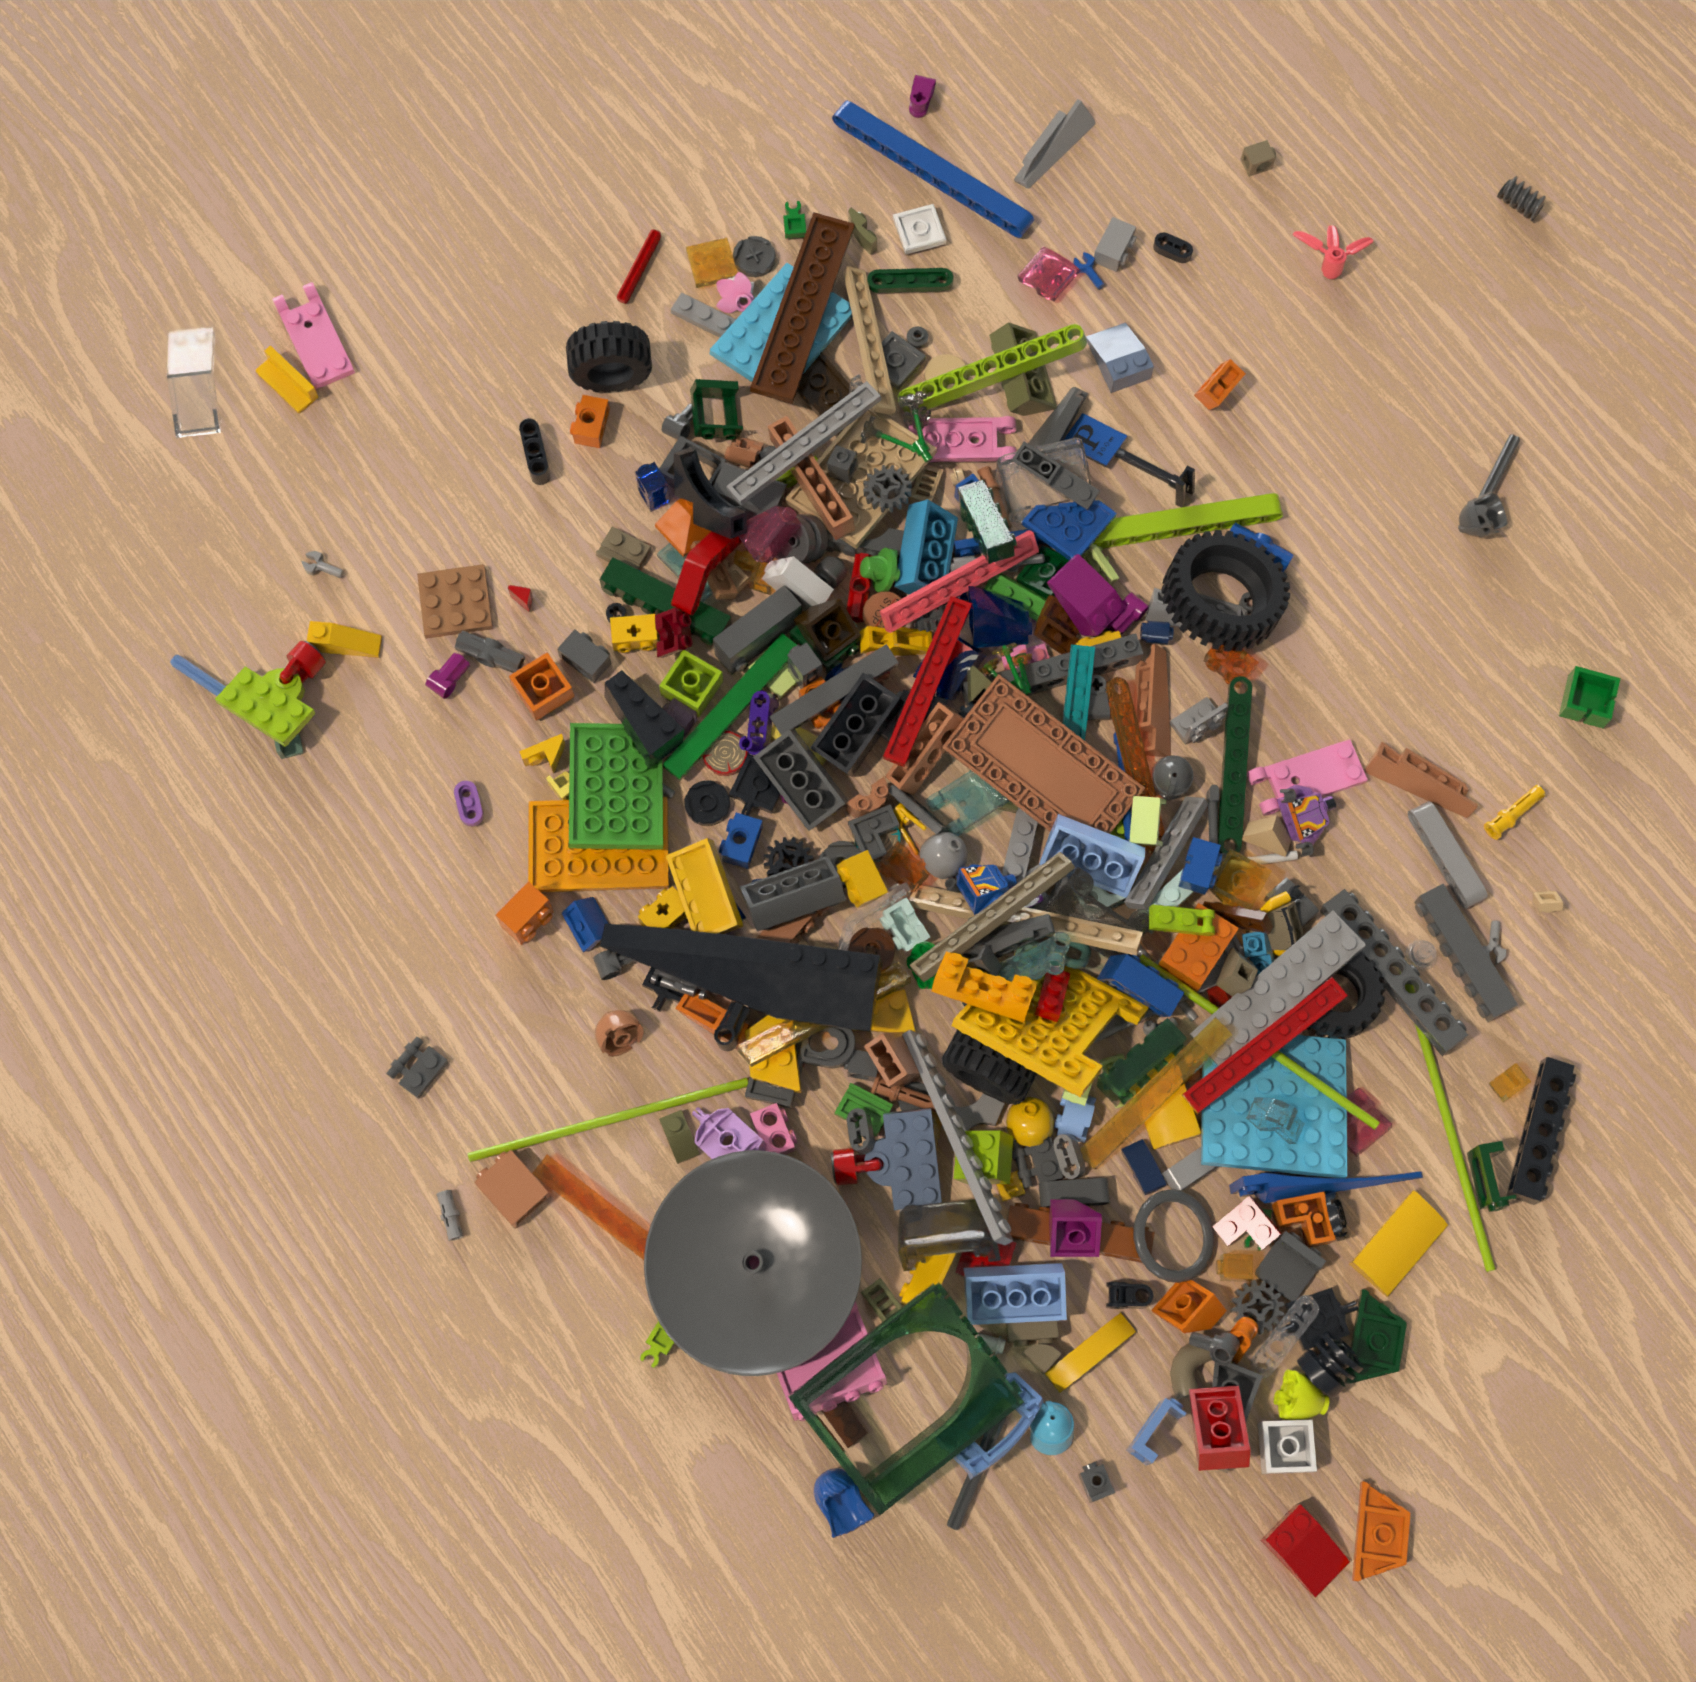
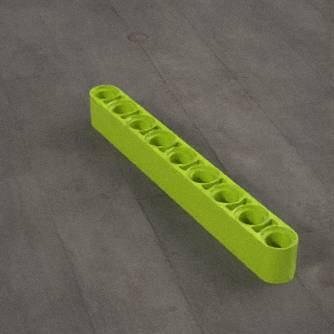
[898,324,1087,415]
[1093,493,1283,549]

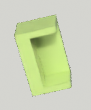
[1129,796,1166,846]

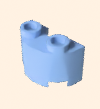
[1054,1091,1096,1143]

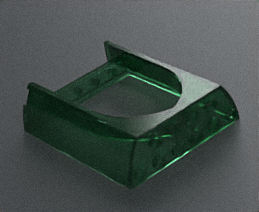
[788,1282,1024,1515]

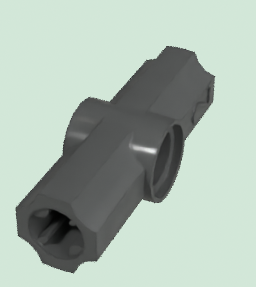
[455,631,525,673]

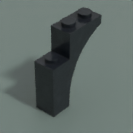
[674,447,747,539]

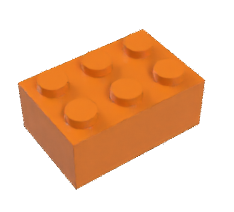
[1158,903,1239,992]

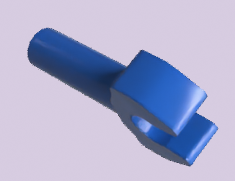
[1073,252,1105,290]

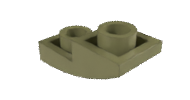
[848,207,877,255]

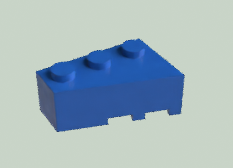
[1097,954,1184,1017]

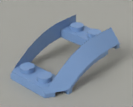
[933,1372,1043,1480]

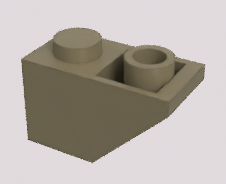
[1216,948,1258,997]

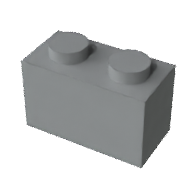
[1094,217,1137,272]

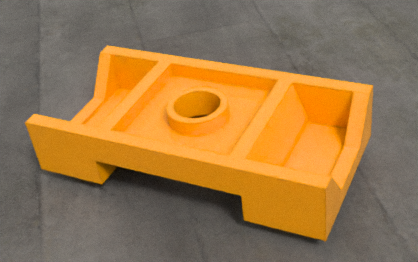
[931,951,1038,1023]

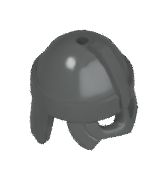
[1458,491,1508,538]
[1152,755,1194,800]

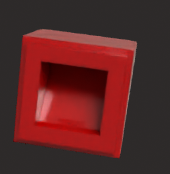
[508,585,533,612]

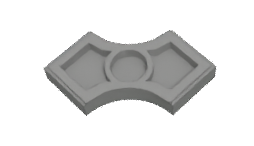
[941,1094,1005,1131]

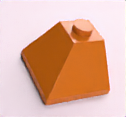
[655,498,711,557]
[1151,1280,1227,1334]

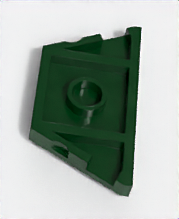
[1345,1289,1407,1384]

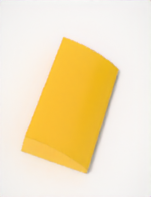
[666,838,744,934]
[1125,1043,1201,1150]
[1349,1190,1448,1297]

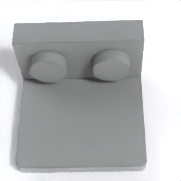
[1170,697,1228,745]

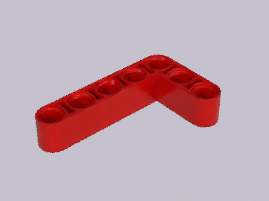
[671,526,748,616]

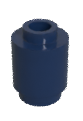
[1140,621,1174,644]

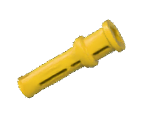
[1484,785,1546,840]

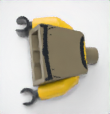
[1246,885,1304,956]

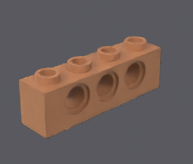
[885,702,964,796]

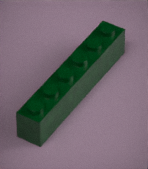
[599,557,732,645]

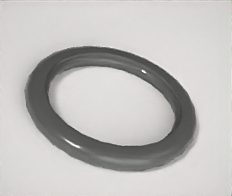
[1133,1190,1214,1283]

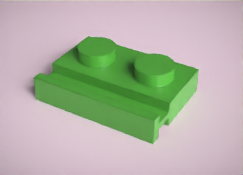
[834,1083,893,1136]

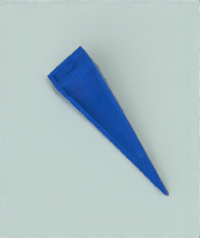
[1229,1171,1423,1203]

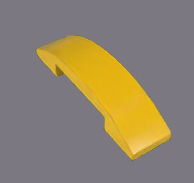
[1044,1312,1136,1393]

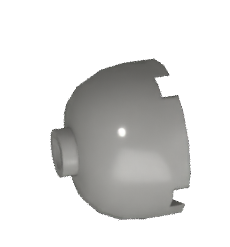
[920,832,968,879]

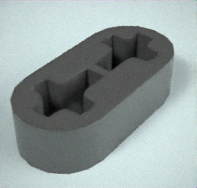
[847,1108,875,1154]

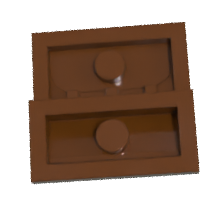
[1034,595,1079,655]

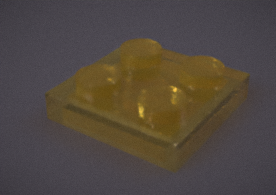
[686,237,737,288]

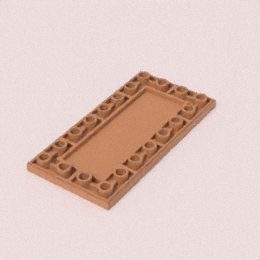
[941,674,1145,834]

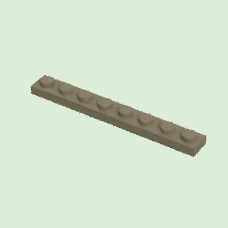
[910,852,1075,982]

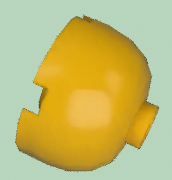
[1006,1097,1054,1147]

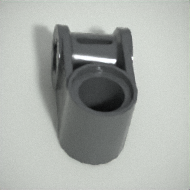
[1087,675,1110,721]

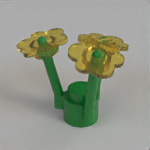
[979,643,1032,696]

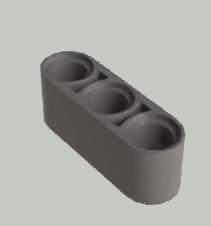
[1039,1178,1111,1208]

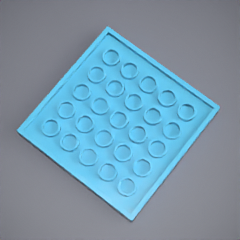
[1201,1035,1347,1178]

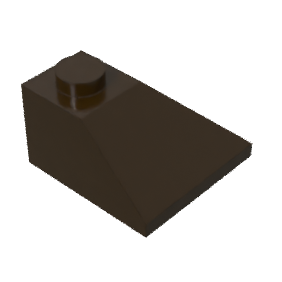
[793,599,861,662]

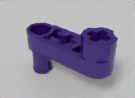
[739,691,779,755]

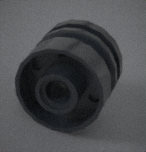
[1297,1331,1364,1398]

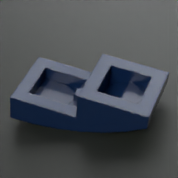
[1121,1139,1166,1195]

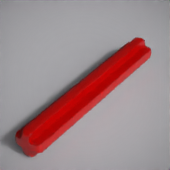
[617,229,661,304]

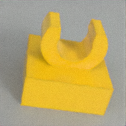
[996,1171,1026,1203]

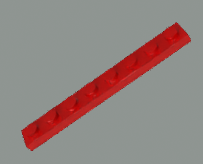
[883,596,972,767]
[1182,977,1348,1114]

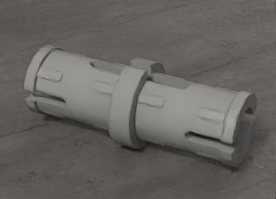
[436,1190,464,1241]

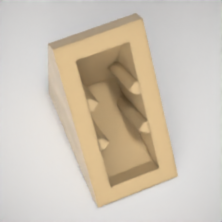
[1242,815,1291,857]

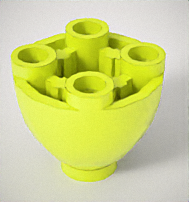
[1273,1369,1329,1420]

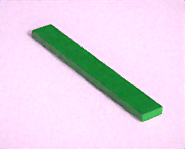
[663,633,797,781]

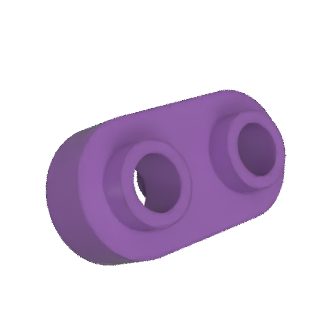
[454,781,484,827]

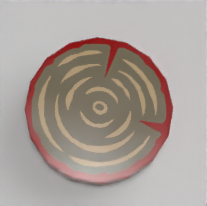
[702,731,748,776]

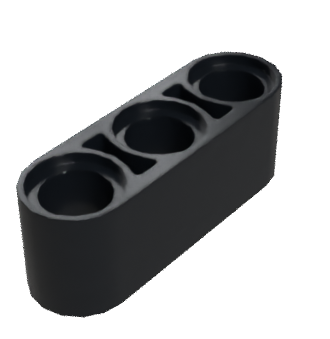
[519,418,550,485]

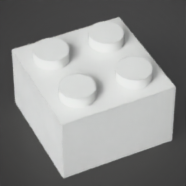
[1258,1420,1317,1474]

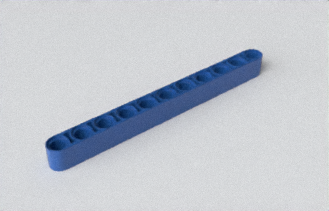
[832,100,1034,238]

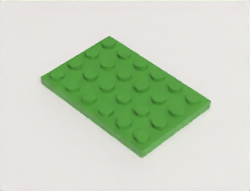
[569,723,663,849]

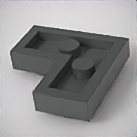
[848,805,899,862]

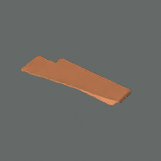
[1132,644,1171,757]
[1364,742,1478,818]

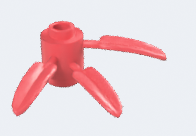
[1293,225,1374,279]

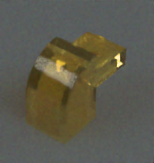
[734,549,774,595]

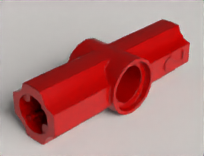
[847,553,872,623]

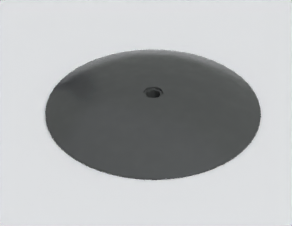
[644,1150,862,1376]

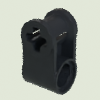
[1106,1282,1154,1309]

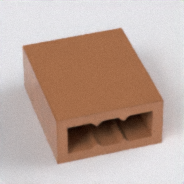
[864,1032,921,1087]
[474,1150,551,1229]

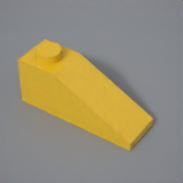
[306,621,382,658]

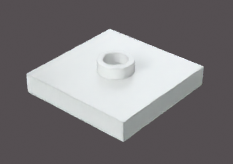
[893,204,947,255]

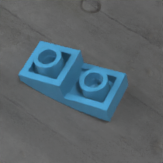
[1242,932,1275,977]

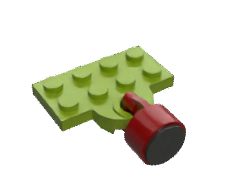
[215,641,326,747]

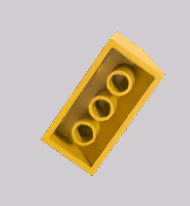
[899,1212,970,1316]

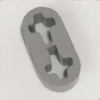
[1053,1134,1086,1179]

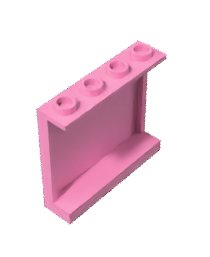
[777,1301,887,1421]

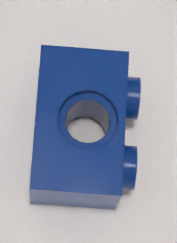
[719,812,763,869]

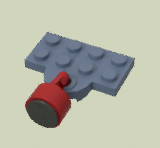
[831,1108,942,1210]

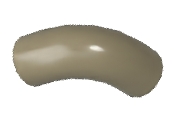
[1170,1343,1212,1400]

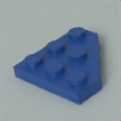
[1021,500,1117,561]

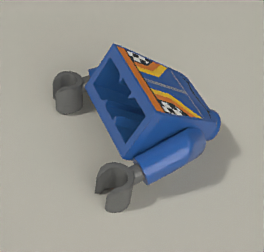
[945,864,1017,920]

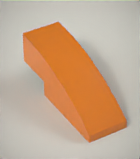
[675,993,750,1049]

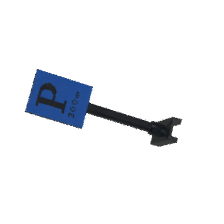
[1061,413,1195,508]

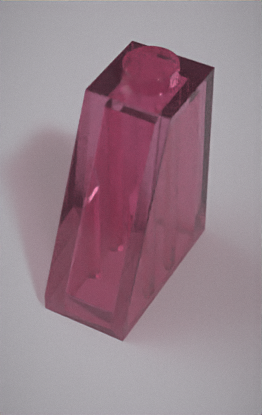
[738,506,801,563]

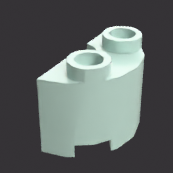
[879,897,930,952]

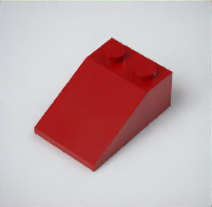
[1189,1386,1250,1471]
[1260,1504,1350,1598]

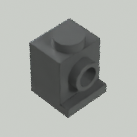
[1078,1462,1115,1503]

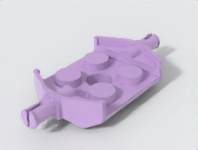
[692,1107,766,1159]

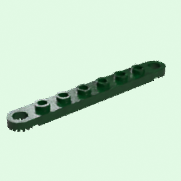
[1218,676,1252,857]

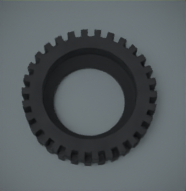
[1161,530,1290,652]

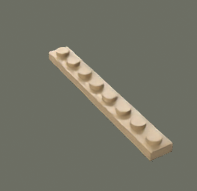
[843,266,896,415]

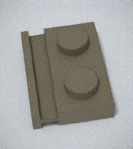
[596,527,651,569]

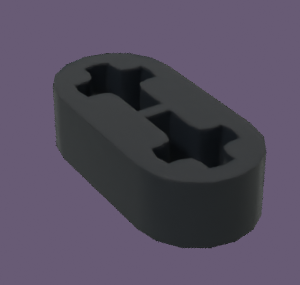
[1153,232,1193,263]

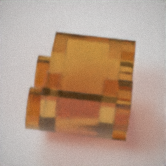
[879,841,931,894]

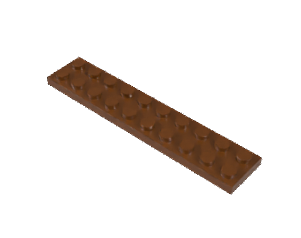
[750,212,855,404]

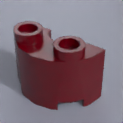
[655,607,693,658]

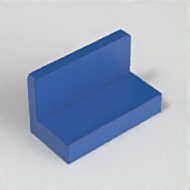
[561,897,609,952]

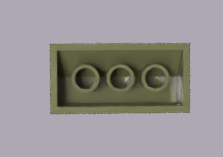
[989,322,1057,416]

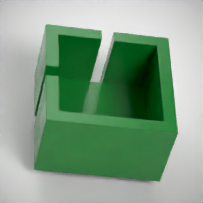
[1559,666,1621,729]

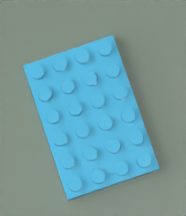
[709,263,853,382]

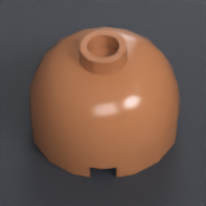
[595,1010,644,1057]

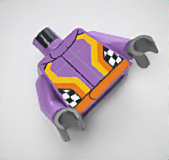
[1277,785,1336,857]

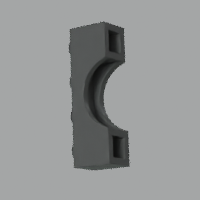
[826,528,904,565]

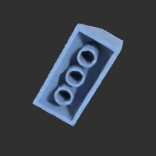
[1039,814,1145,898]
[964,1263,1067,1325]

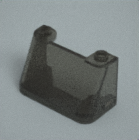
[1043,867,1149,958]
[898,1199,1001,1271]

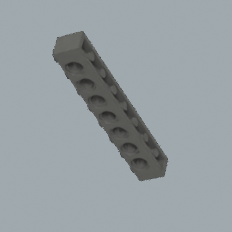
[962,633,1144,707]
[1320,889,1468,1057]

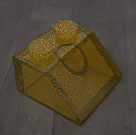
[1209,849,1272,910]

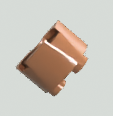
[724,436,765,468]
[846,777,888,818]

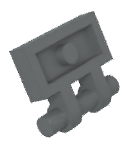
[386,1036,449,1099]
[1012,1136,1063,1189]

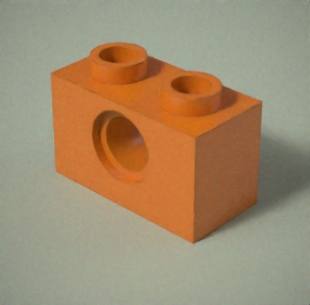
[570,395,610,448]

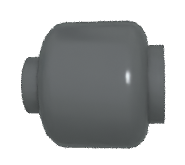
[814,556,847,589]

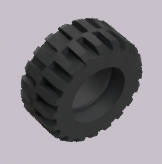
[566,321,652,393]
[1307,951,1386,1039]
[942,1029,1037,1105]

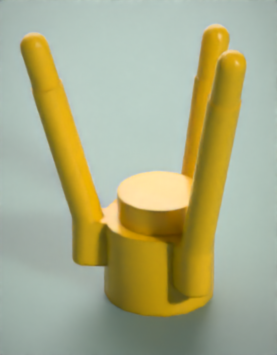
[893,803,927,855]

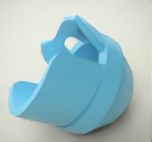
[1030,1401,1074,1455]

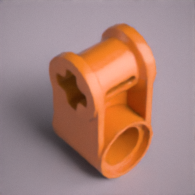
[1227,1317,1259,1364]

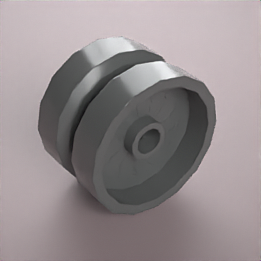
[769,513,828,564]

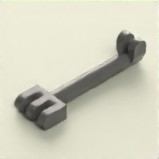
[1206,785,1229,865]

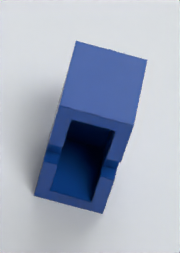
[1178,837,1223,895]

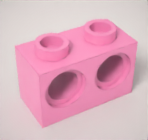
[750,1103,797,1155]

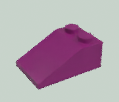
[1047,554,1126,636]

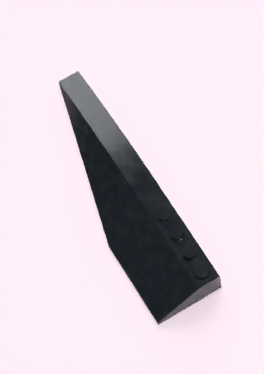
[600,924,883,1032]

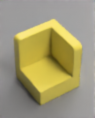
[546,771,569,801]

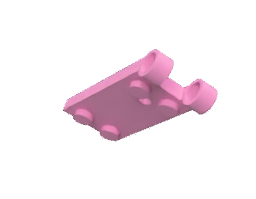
[272,282,355,390]
[908,416,1017,464]
[1247,739,1367,816]

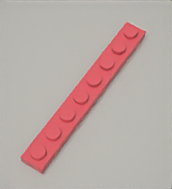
[879,530,1039,633]

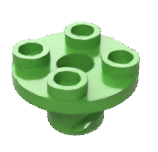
[860,548,900,592]

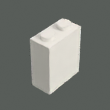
[762,556,834,611]

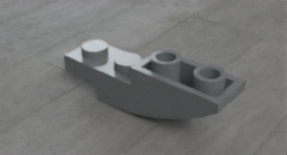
[1012,441,1100,511]

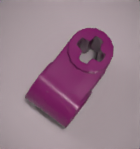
[909,75,936,118]

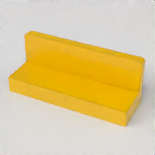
[255,345,319,413]

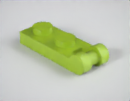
[1149,904,1215,936]

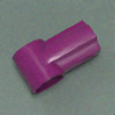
[1106,592,1149,635]
[425,652,470,699]

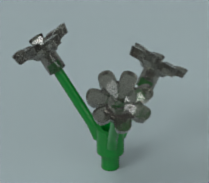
[860,391,933,463]

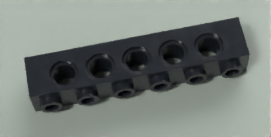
[1506,1057,1576,1205]

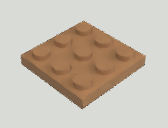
[417,564,493,639]

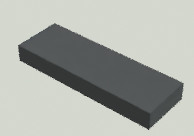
[888,785,950,835]

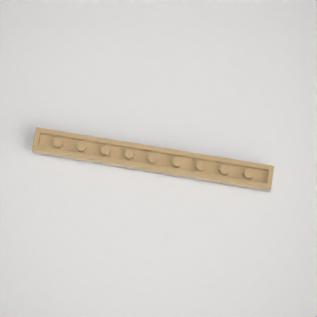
[909,884,1143,956]

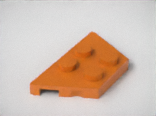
[1352,1481,1411,1582]

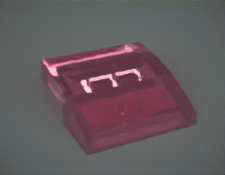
[1017,246,1080,301]
[1347,1088,1392,1157]

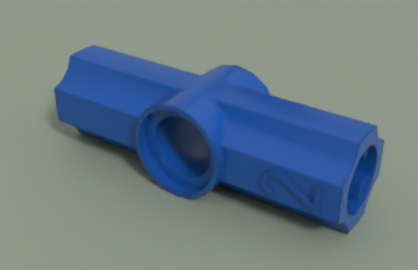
[1230,523,1294,572]

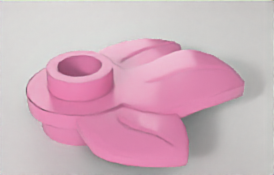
[716,272,754,313]

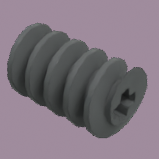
[1497,176,1546,221]

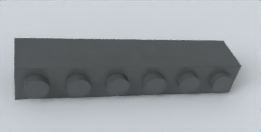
[1414,883,1518,1022]

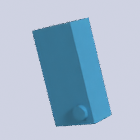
[894,499,958,595]

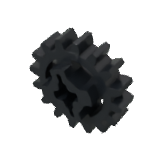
[763,837,814,877]

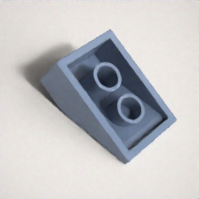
[1086,323,1154,393]

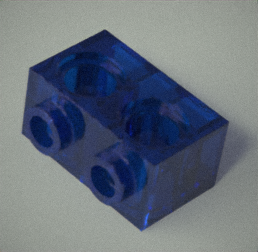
[635,462,670,512]

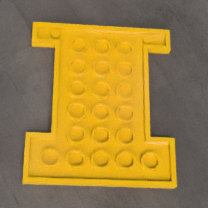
[951,951,1149,1098]

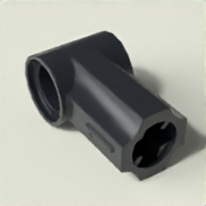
[714,1001,751,1052]

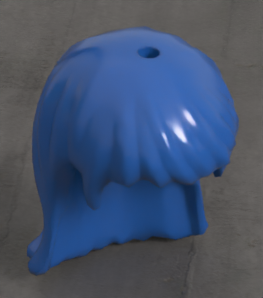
[814,1468,874,1538]

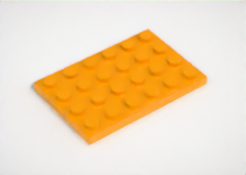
[528,797,669,892]

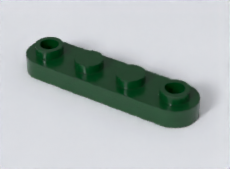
[867,268,954,293]

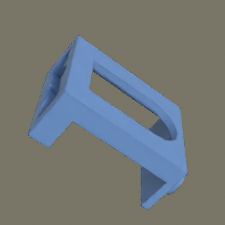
[1126,1398,1186,1466]

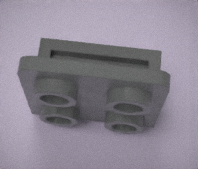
[1255,1231,1326,1302]

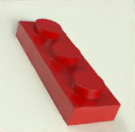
[1034,966,1071,1022]

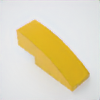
[860,626,932,656]

